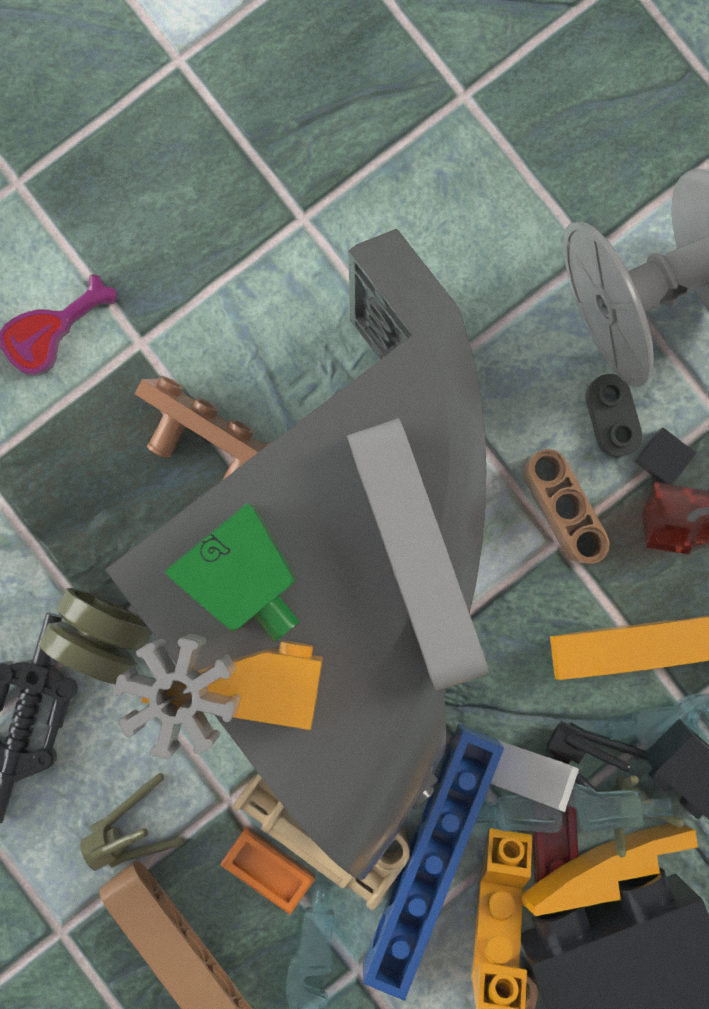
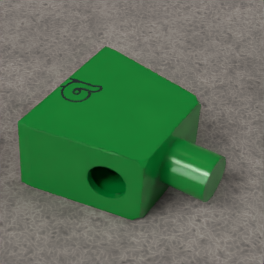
[164,503,300,643]

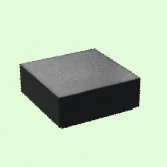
[634,427,696,487]

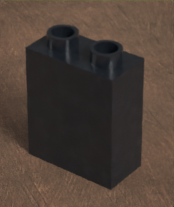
[521,867,709,1009]

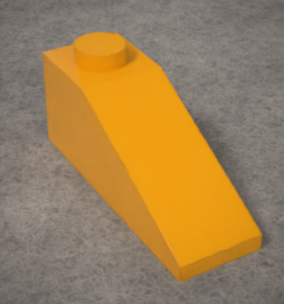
[141,641,323,730]

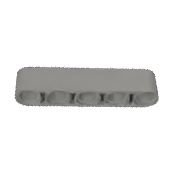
[346,418,489,692]

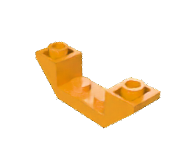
[471,828,532,1009]

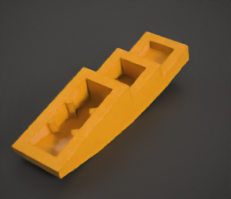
[550,615,709,680]
[521,823,698,916]

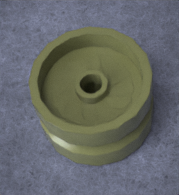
[39,588,152,685]

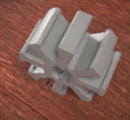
[114,634,241,759]

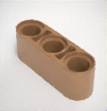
[523,449,610,564]

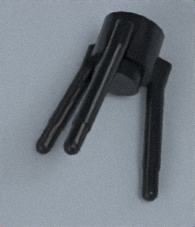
[545,720,646,813]

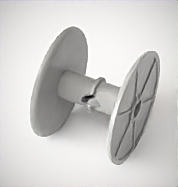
[563,169,709,387]

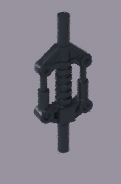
[0,613,78,823]

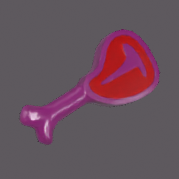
[0,274,117,376]

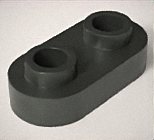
[585,374,642,458]

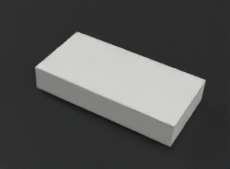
[490,740,579,812]

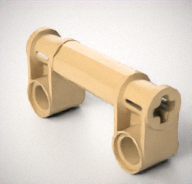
[232,773,410,911]

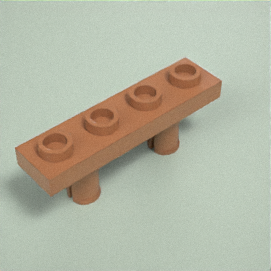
[135,376,272,480]

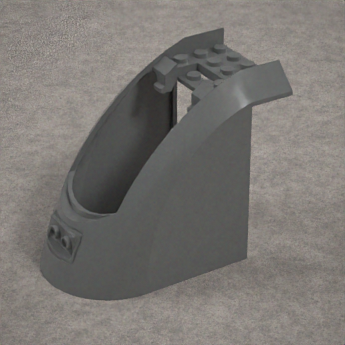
[105,229,487,880]

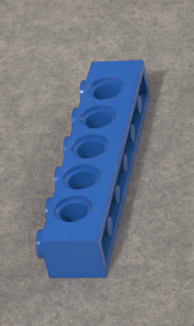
[363,723,504,1001]

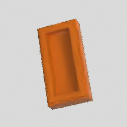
[220,826,315,915]

